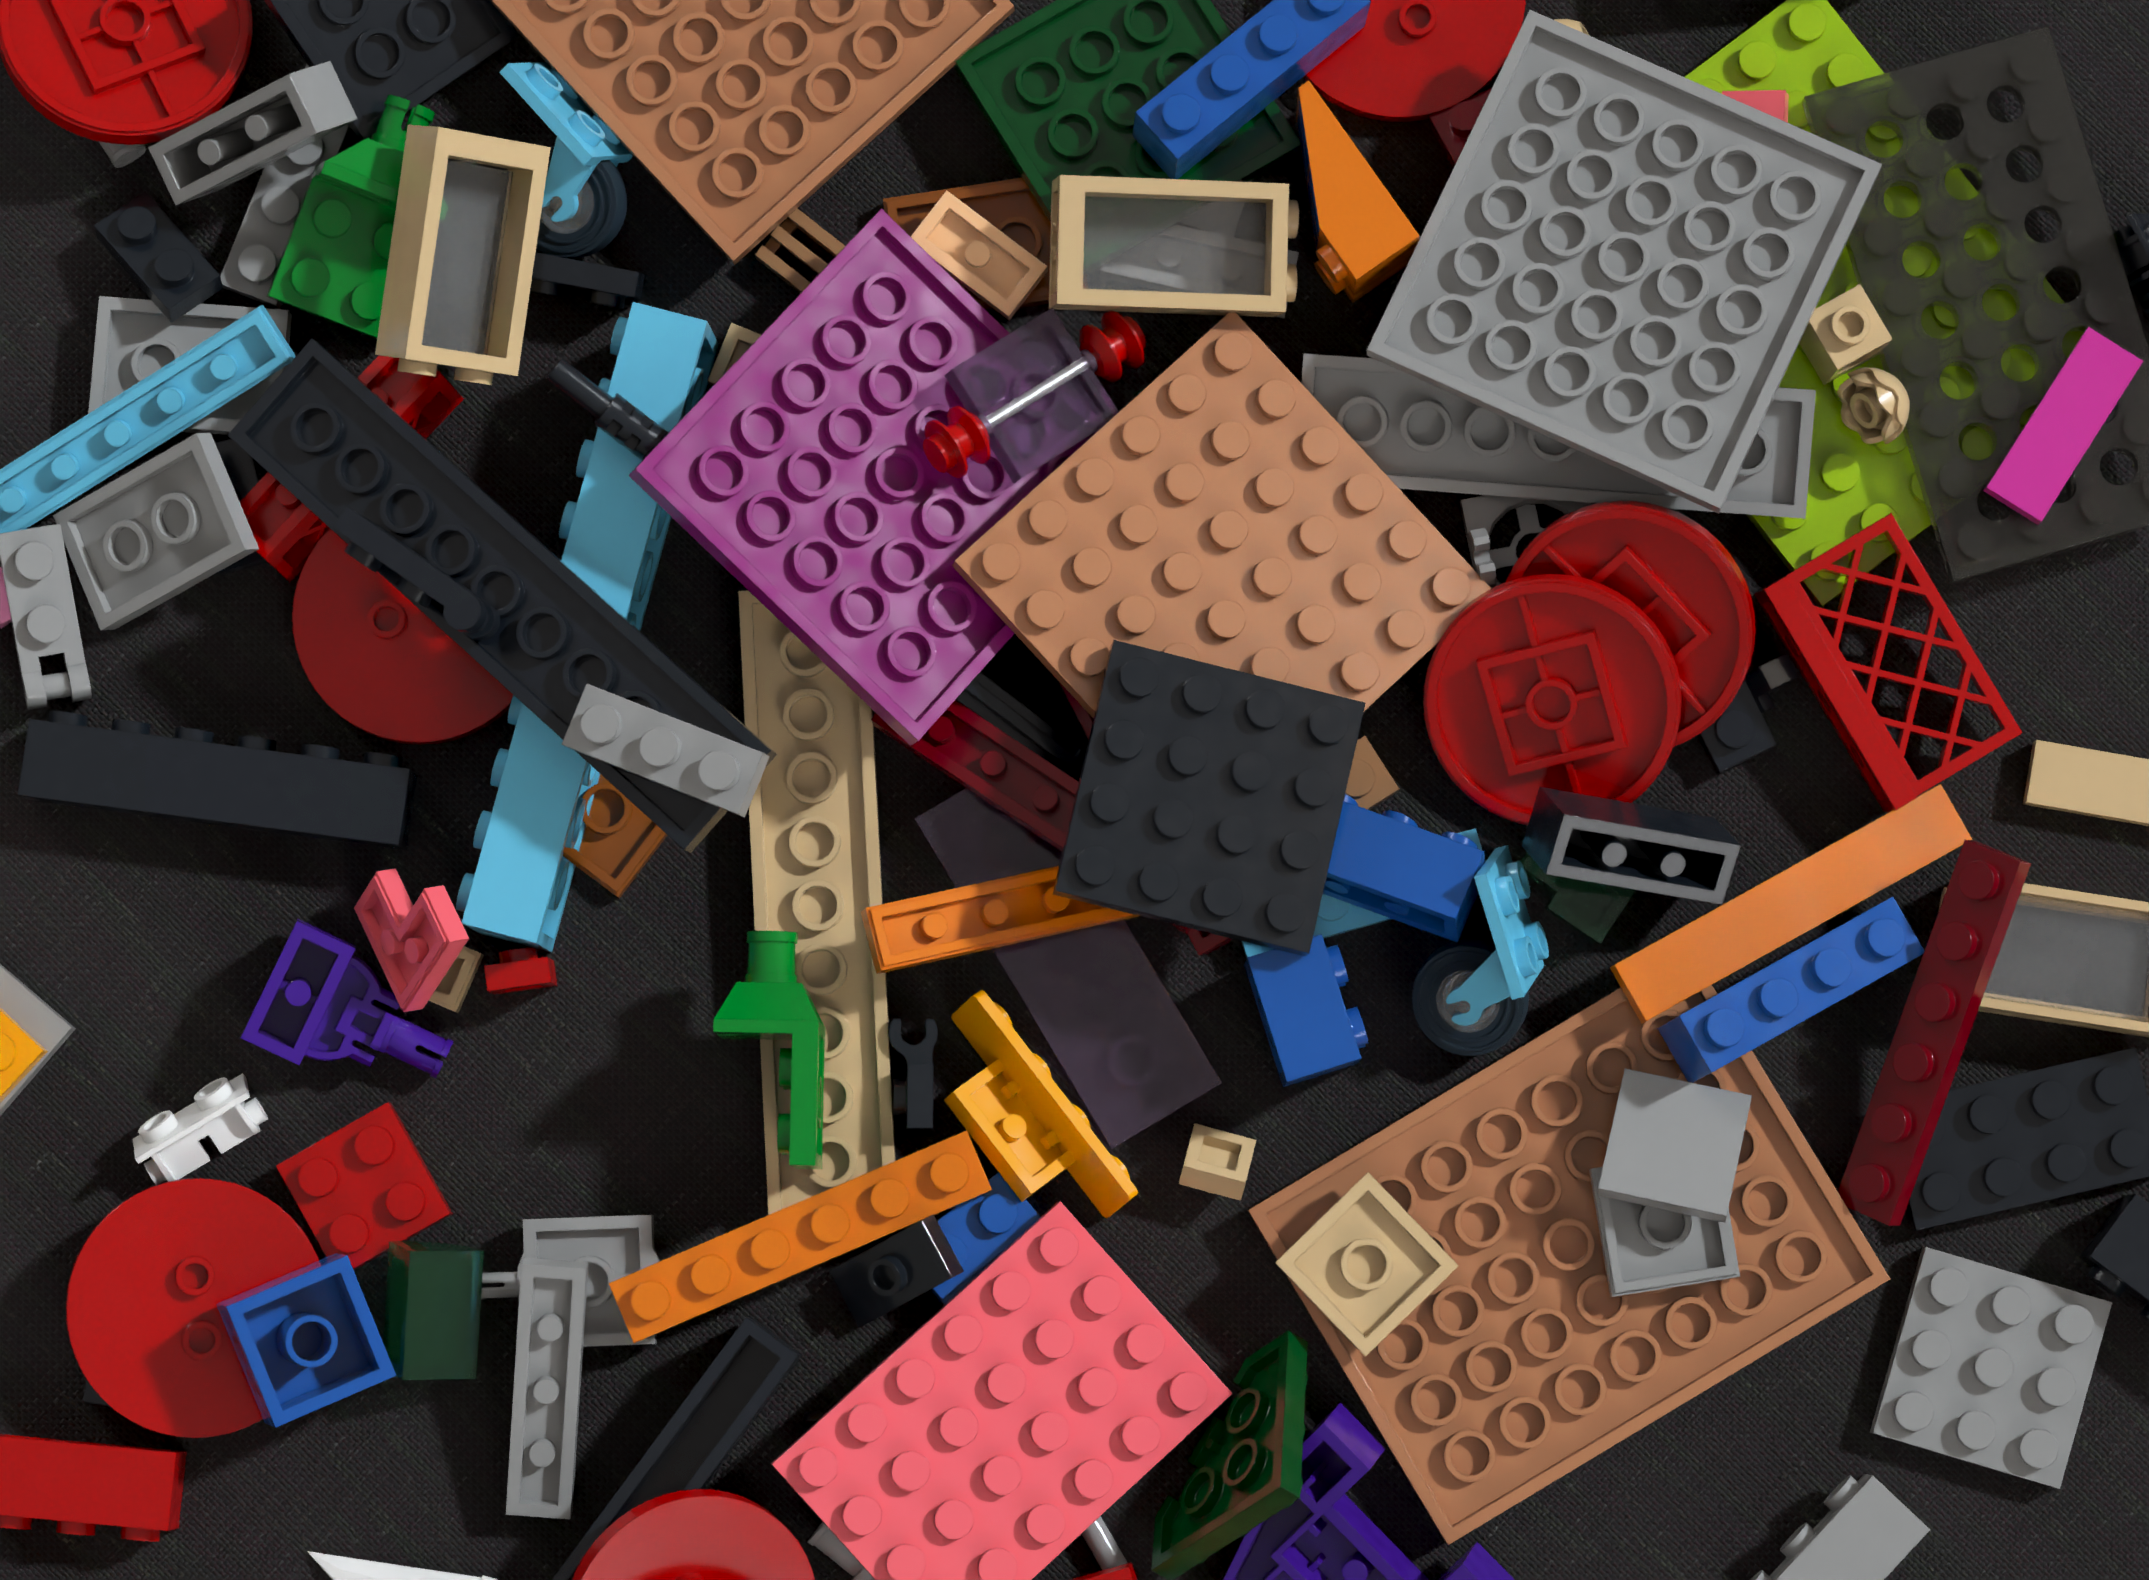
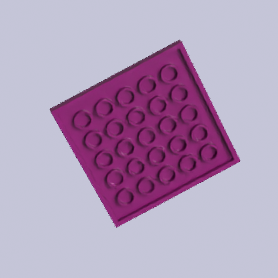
[628,209,1104,746]

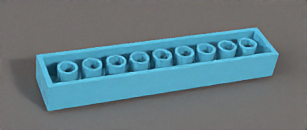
[456,302,719,952]

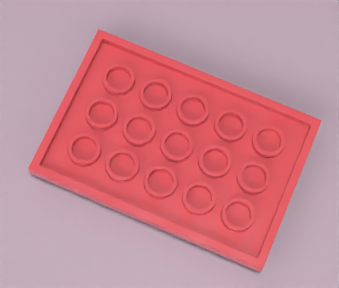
[771,1201,1233,1580]

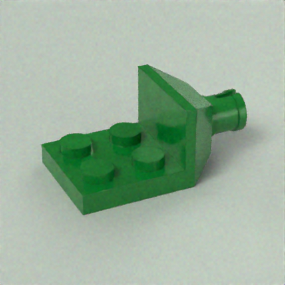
[266,94,446,339]
[713,931,825,1169]

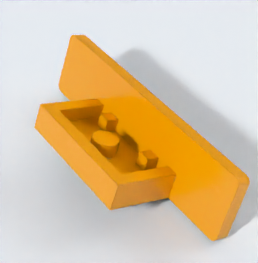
[944,990,1138,1218]

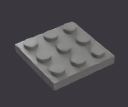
[1870,1247,2112,1489]

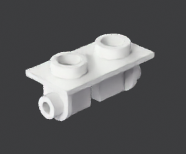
[133,1073,268,1185]

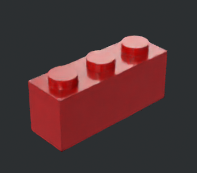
[0,1434,187,1542]

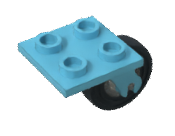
[499,62,633,259]
[1412,845,1549,1056]

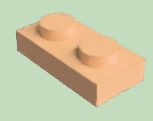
[911,190,1048,321]

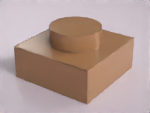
[1345,736,1399,810]

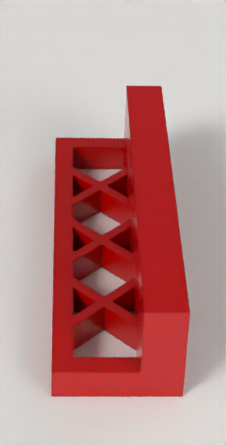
[240,355,464,582]

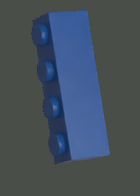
[1132,0,1371,179]
[1323,794,1485,942]
[1657,897,1924,1083]

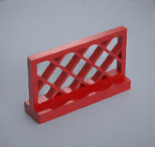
[1754,513,2022,813]

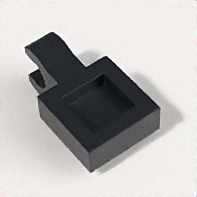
[888,1019,938,1130]

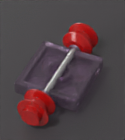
[923,308,1146,483]

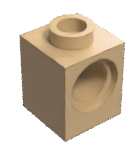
[1799,284,1893,385]

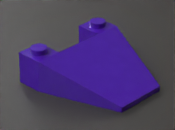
[1223,1403,1515,1580]

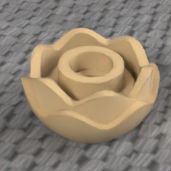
[1837,367,1910,444]

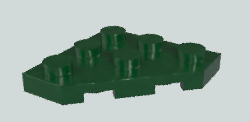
[1151,1330,1308,1580]

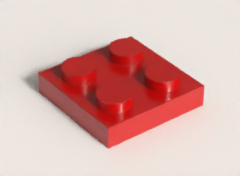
[276,1102,453,1270]

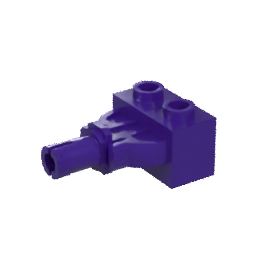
[241,919,453,1078]

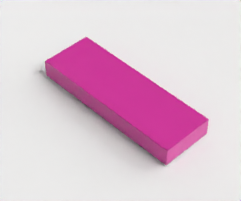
[1983,327,2143,525]

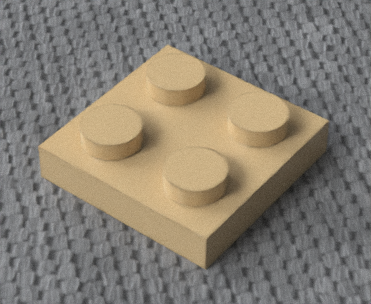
[1275,1172,1459,1357]

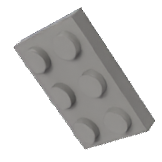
[88,296,292,435]
[53,433,259,631]

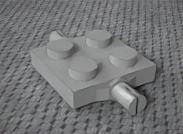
[479,1215,660,1347]

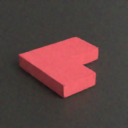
[354,868,469,1012]

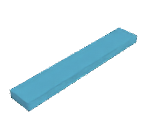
[0,305,296,533]

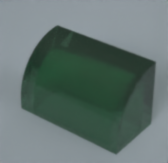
[383,1241,484,1380]

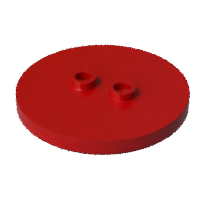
[0,0,253,145]
[1303,0,1526,122]
[1506,501,1756,747]
[292,528,513,745]
[1423,574,1682,825]
[66,1178,319,1438]
[572,1489,815,1580]

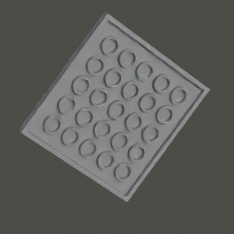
[1367,10,1882,514]

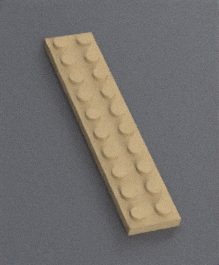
[738,590,896,1215]

